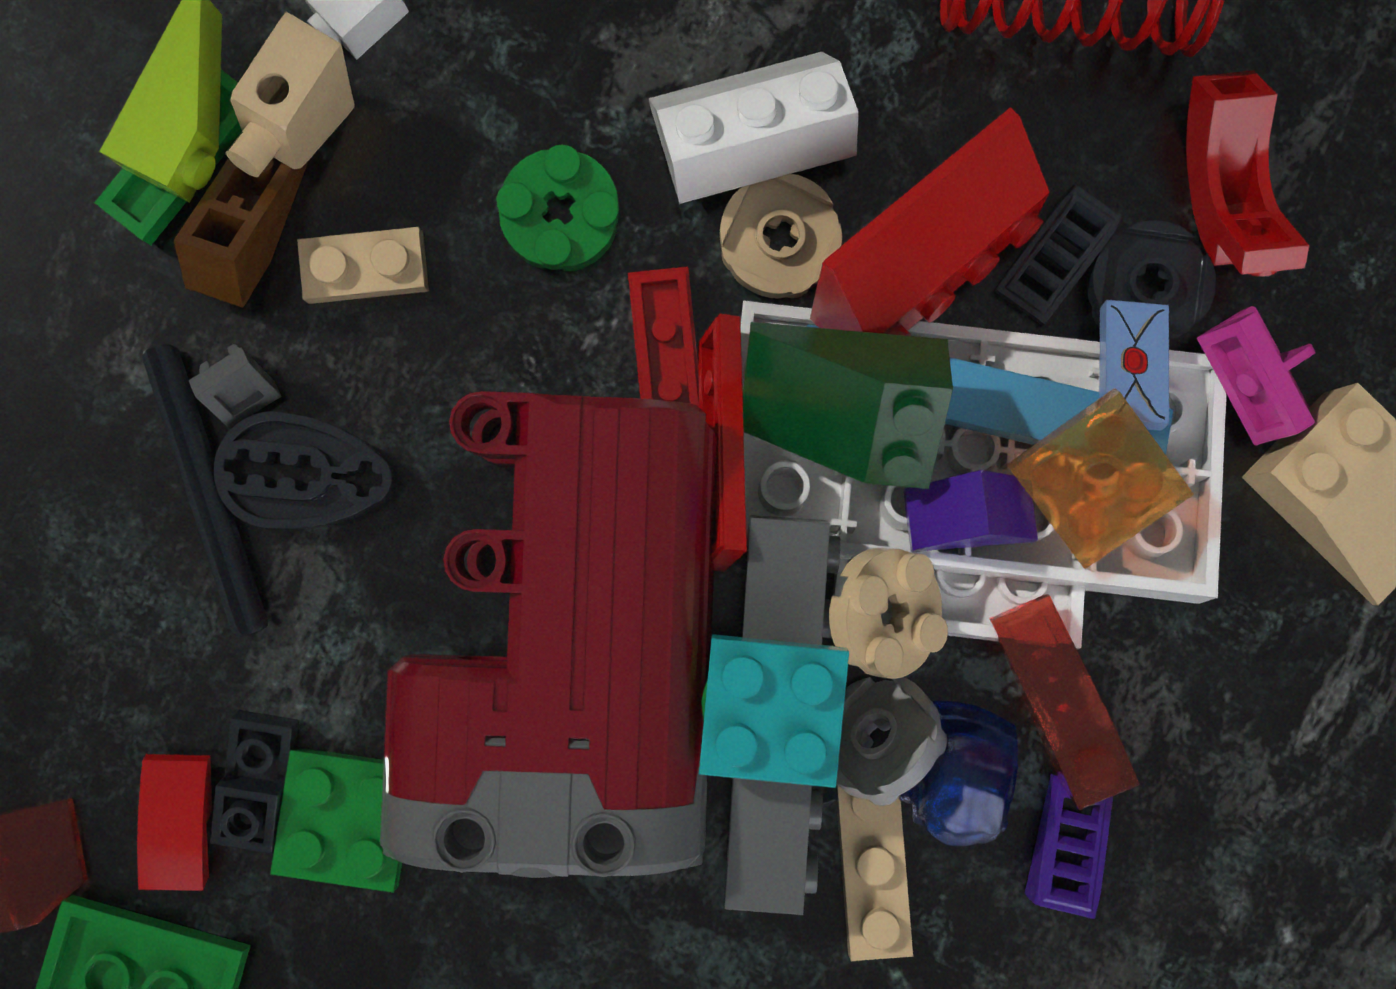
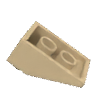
[1242,383,1396,605]

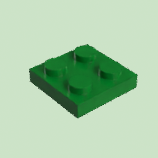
[270,747,402,893]

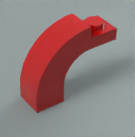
[1186,70,1310,277]

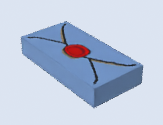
[1099,300,1169,431]

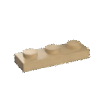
[835,784,913,961]

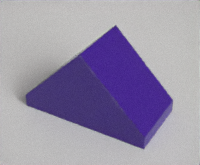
[903,470,1038,552]

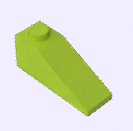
[99,0,222,203]

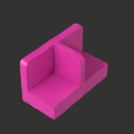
[1197,306,1316,445]

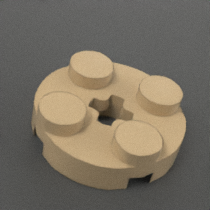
[720,174,842,299]
[829,548,948,679]

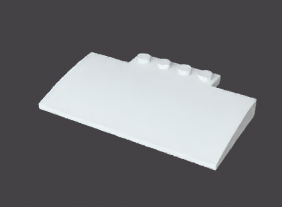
[741,301,1226,650]

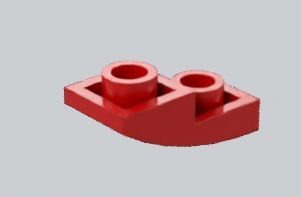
[137,754,213,891]

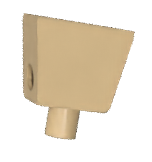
[226,12,355,177]

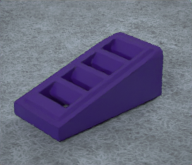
[1025,774,1114,919]

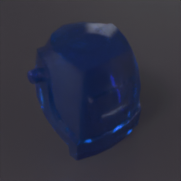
[899,700,1018,846]

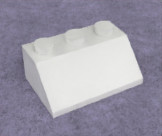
[649,52,858,204]

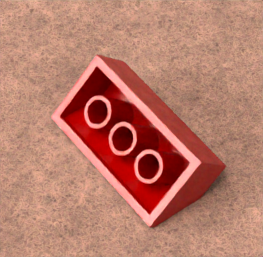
[810,107,1050,336]

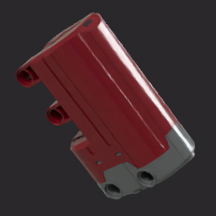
[380,391,718,878]

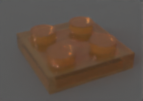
[1007,388,1194,569]

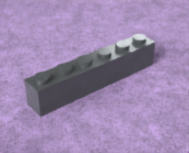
[725,515,840,915]

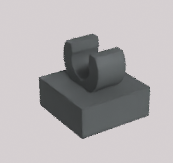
[189,344,282,429]

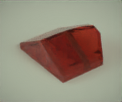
[0,798,88,933]

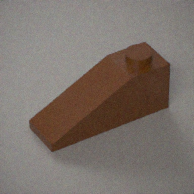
[174,157,309,308]

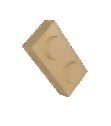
[297,227,429,304]

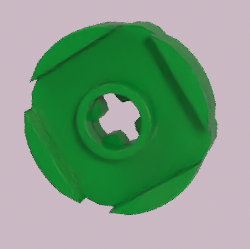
[496,145,619,272]

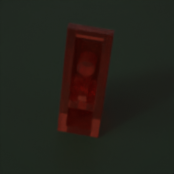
[989,594,1140,810]

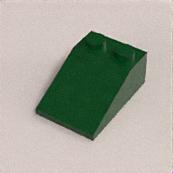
[743,322,953,489]

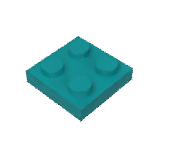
[699,634,849,788]

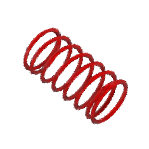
[940,0,1225,57]

